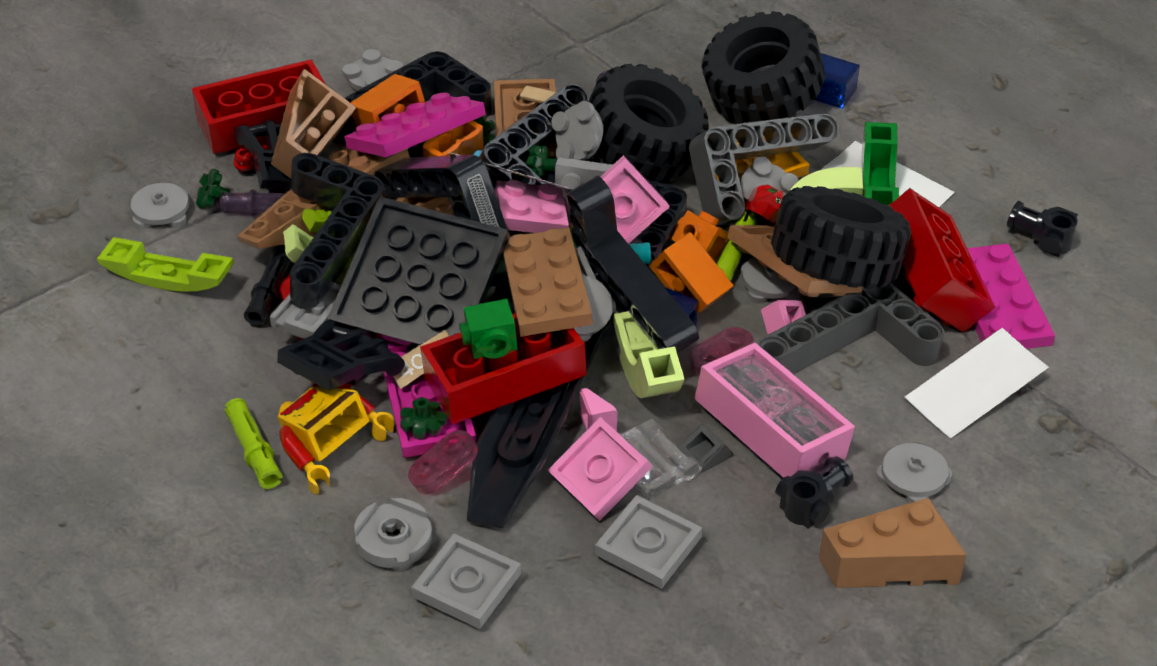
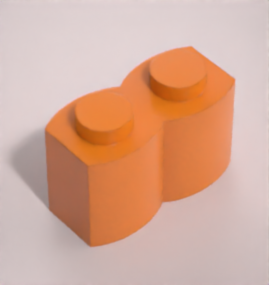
[422,120,484,157]

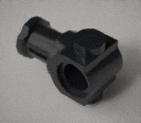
[1007,201,1078,257]
[775,456,853,529]

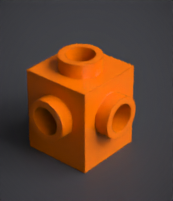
[671,210,729,263]

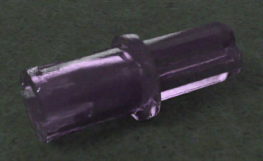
[220,190,285,216]

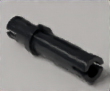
[244,244,291,325]

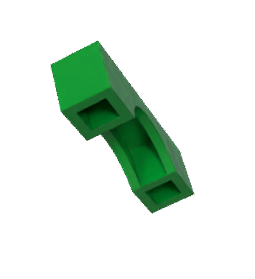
[862,122,899,206]

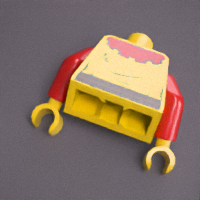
[277,387,394,495]

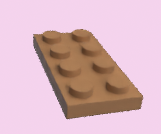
[494,79,558,164]
[727,225,863,297]
[503,227,593,337]

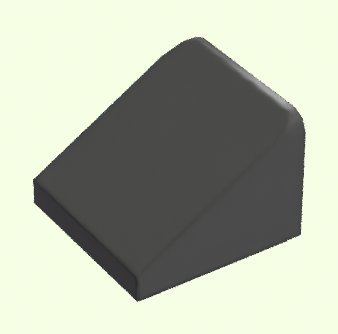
[677,423,734,473]

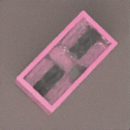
[695,343,855,478]

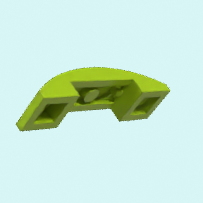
[97,237,234,292]

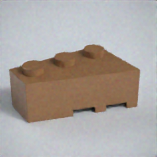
[271,69,356,178]
[819,498,966,588]

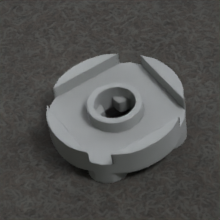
[354,498,432,572]

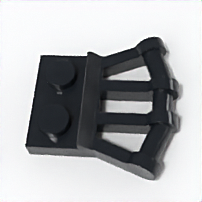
[234,120,292,190]
[277,320,405,391]

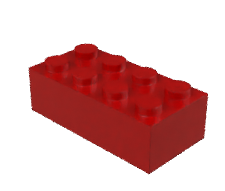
[191,59,325,154]
[889,188,995,332]
[420,313,587,425]

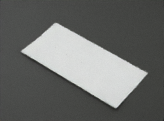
[822,141,955,207]
[448,152,573,190]
[905,328,1049,439]

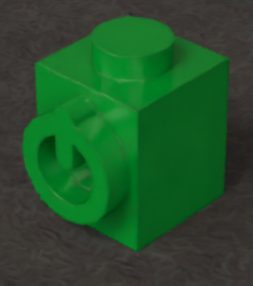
[459,299,518,359]

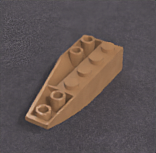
[237,147,410,249]

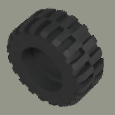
[702,11,825,124]
[588,63,709,182]
[771,186,911,289]

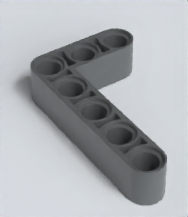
[689,113,839,227]
[758,284,944,374]

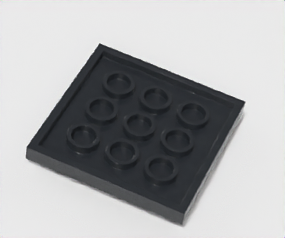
[327,196,510,348]

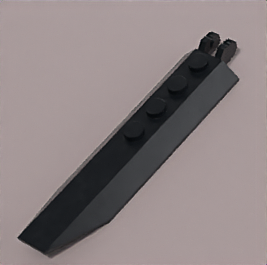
[467,312,615,528]

